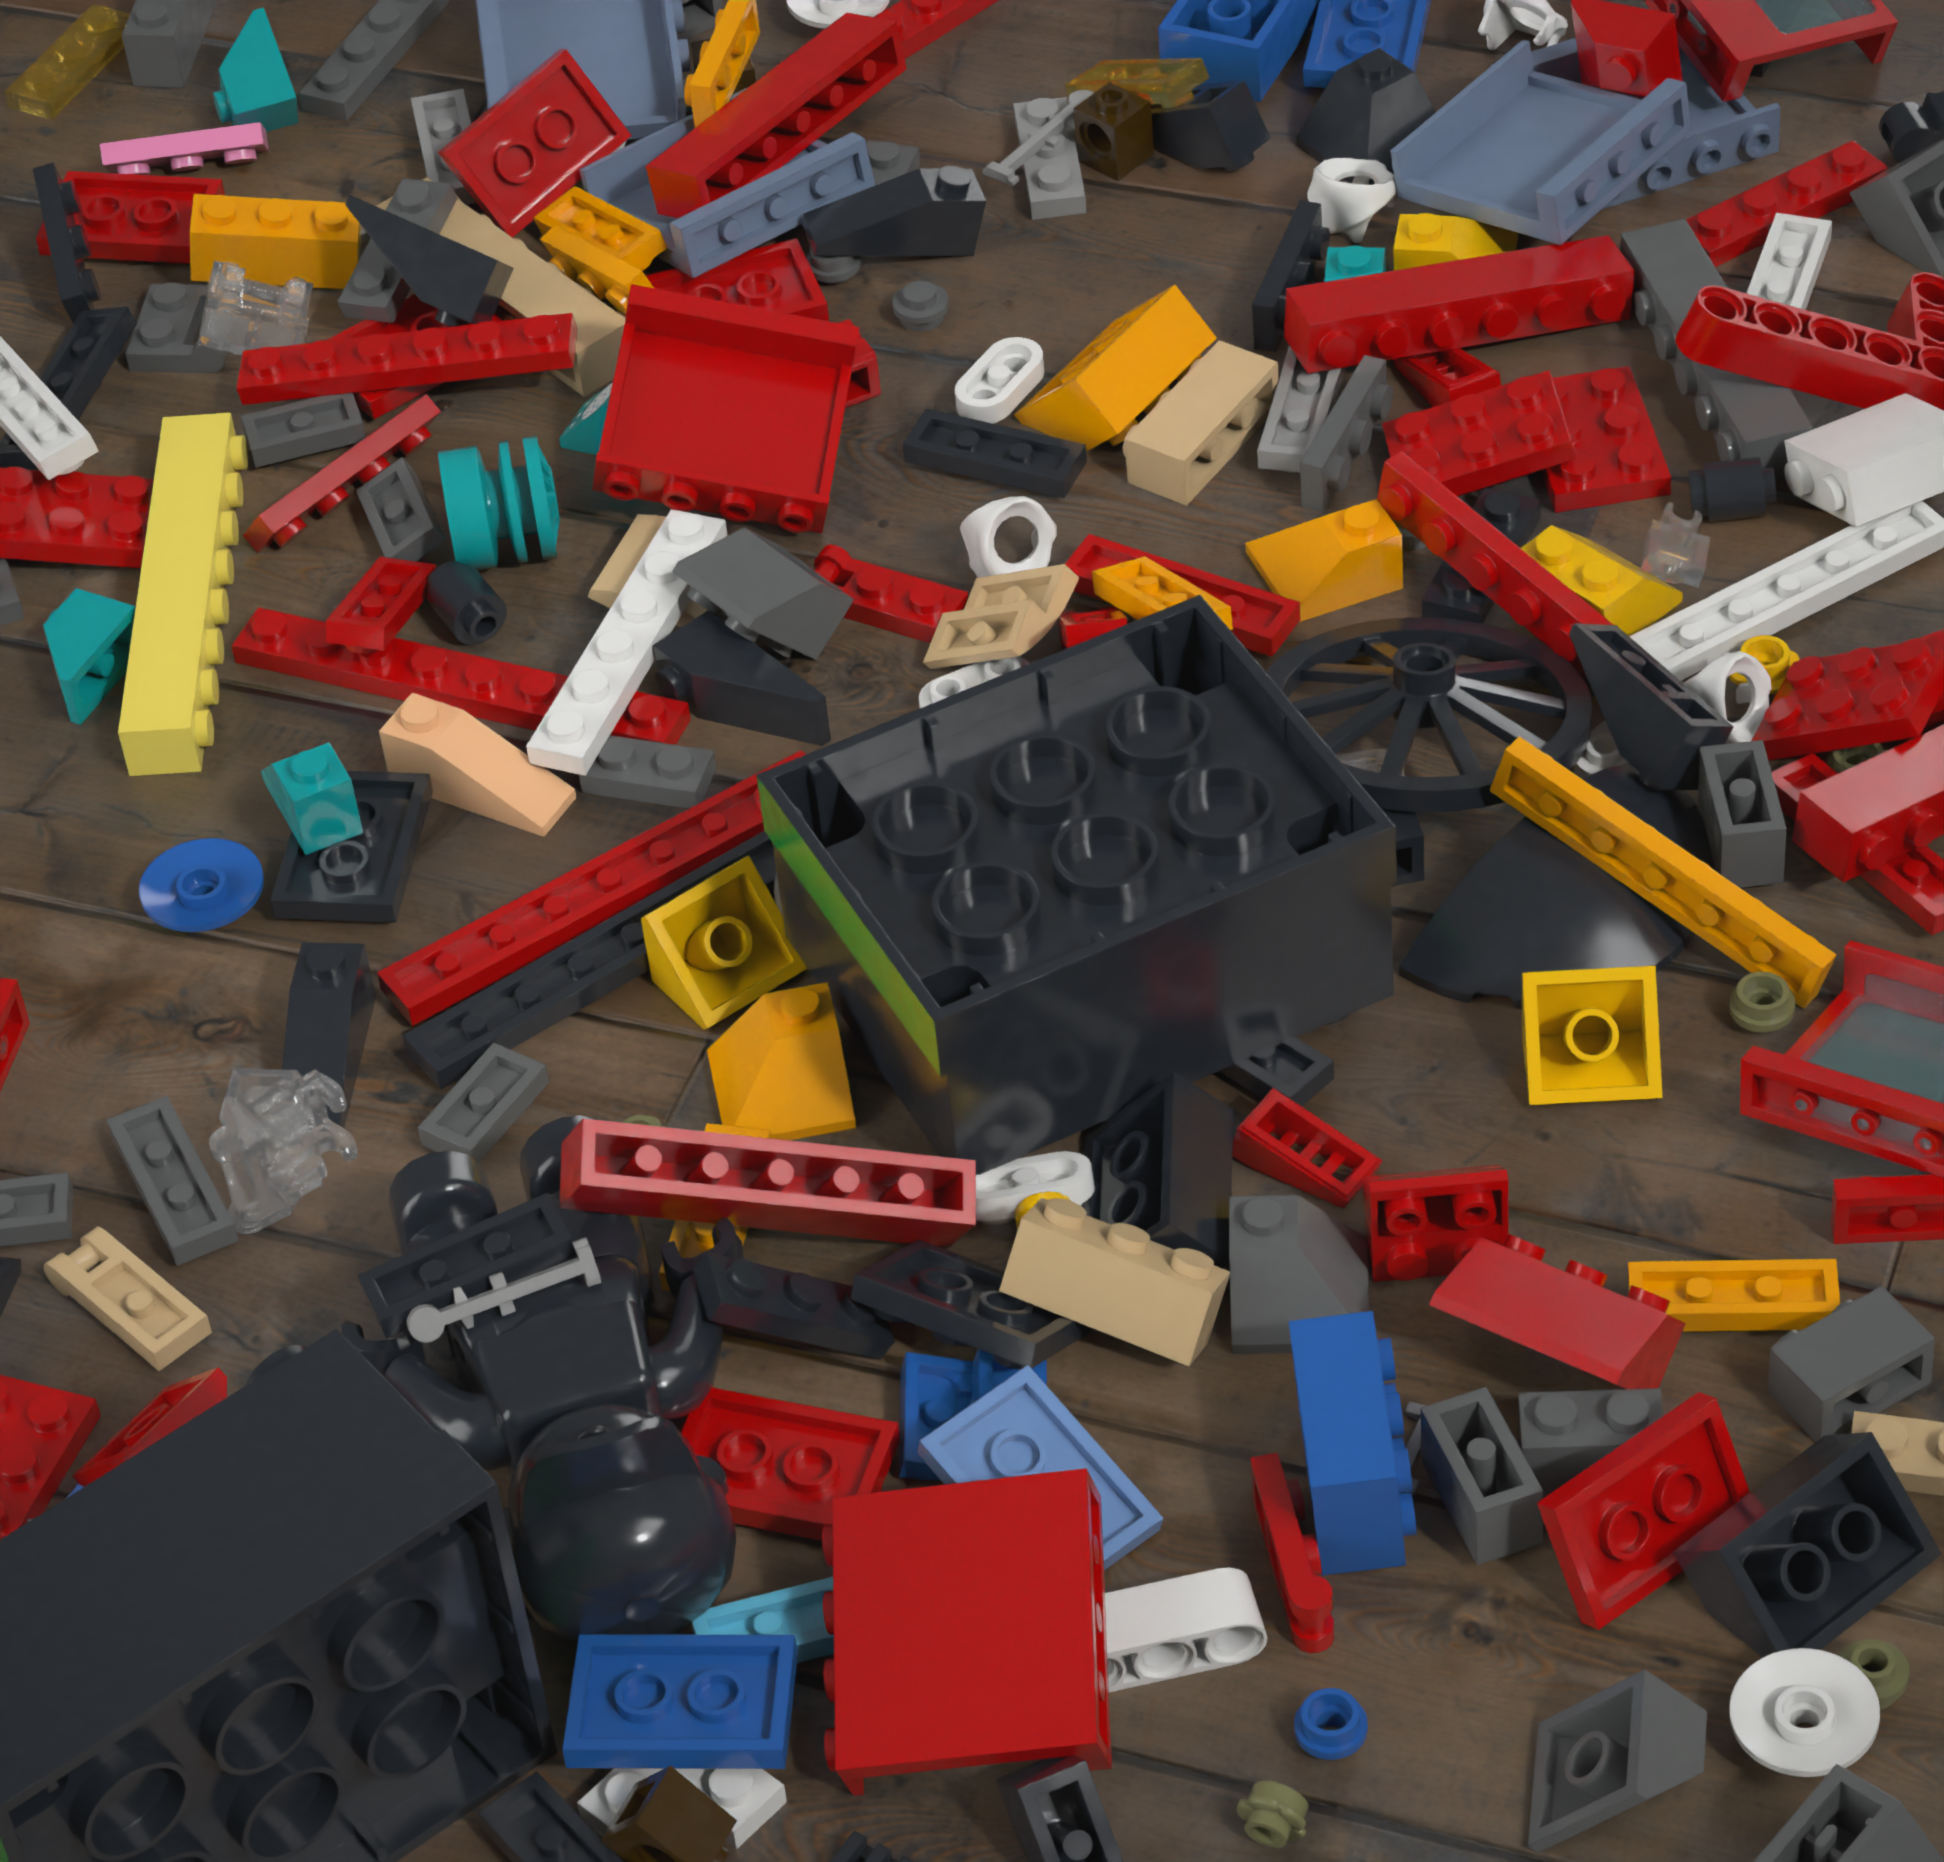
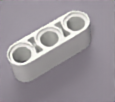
[1105,1567,1268,1692]

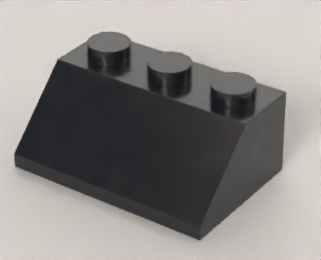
[1082,1072,1233,1268]
[1673,1432,1942,1658]

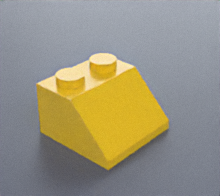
[1521,525,1683,636]

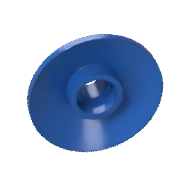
[139,838,264,932]

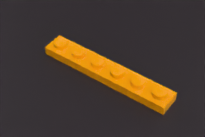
[1490,736,1837,1009]

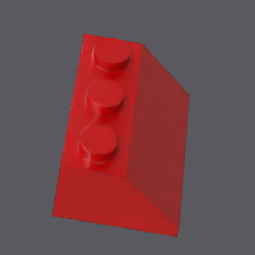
[1429,1234,1686,1389]

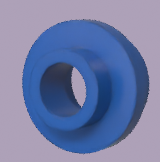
[1294,1688,1368,1760]

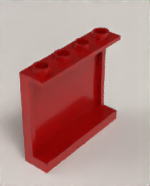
[592,284,860,533]
[822,1468,1112,1796]

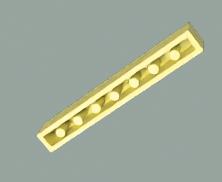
[118,413,248,776]

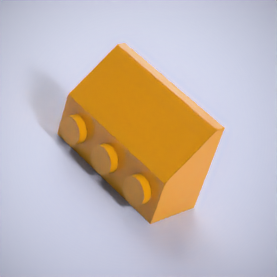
[190,194,362,289]
[1014,284,1217,451]

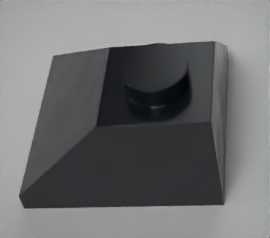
[1296,48,1436,185]

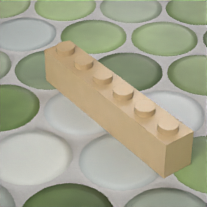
[377,177,626,397]

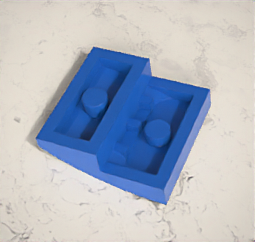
[899,1349,1047,1481]

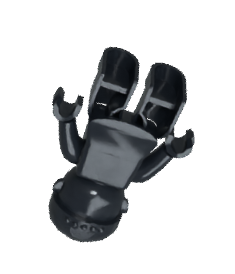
[341,1115,745,1644]

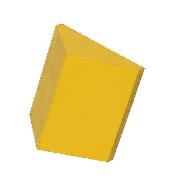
[641,856,808,1030]
[1522,965,1663,1105]

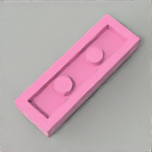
[100,122,269,175]

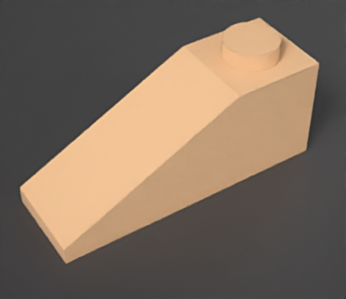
[379,693,576,837]

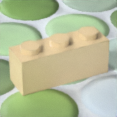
[1123,340,1279,506]
[999,1198,1231,1366]

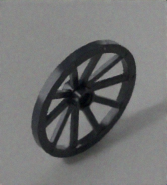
[1266,617,1592,812]

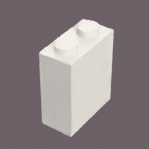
[1784,393,1944,527]

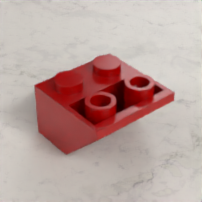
[1363,1164,1509,1282]

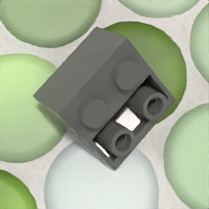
[672,527,854,660]
[1754,1764,1944,1862]

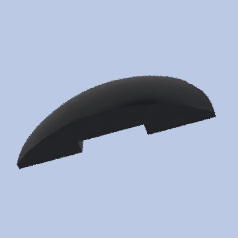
[1399,763,1715,1009]

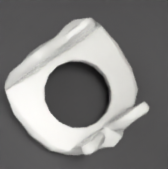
[1478,0,1568,51]
[1307,158,1397,243]
[960,496,1057,578]
[1684,651,1771,744]

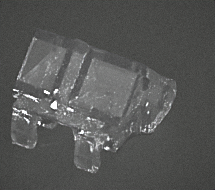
[197,261,313,355]
[209,1068,358,1234]

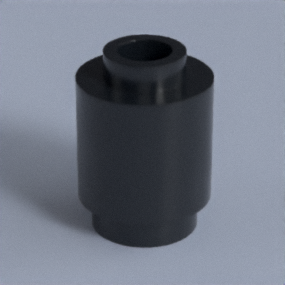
[1688,457,1777,522]
[426,561,507,645]

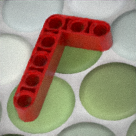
[1675,272,1944,411]

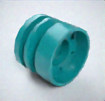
[438,436,561,570]

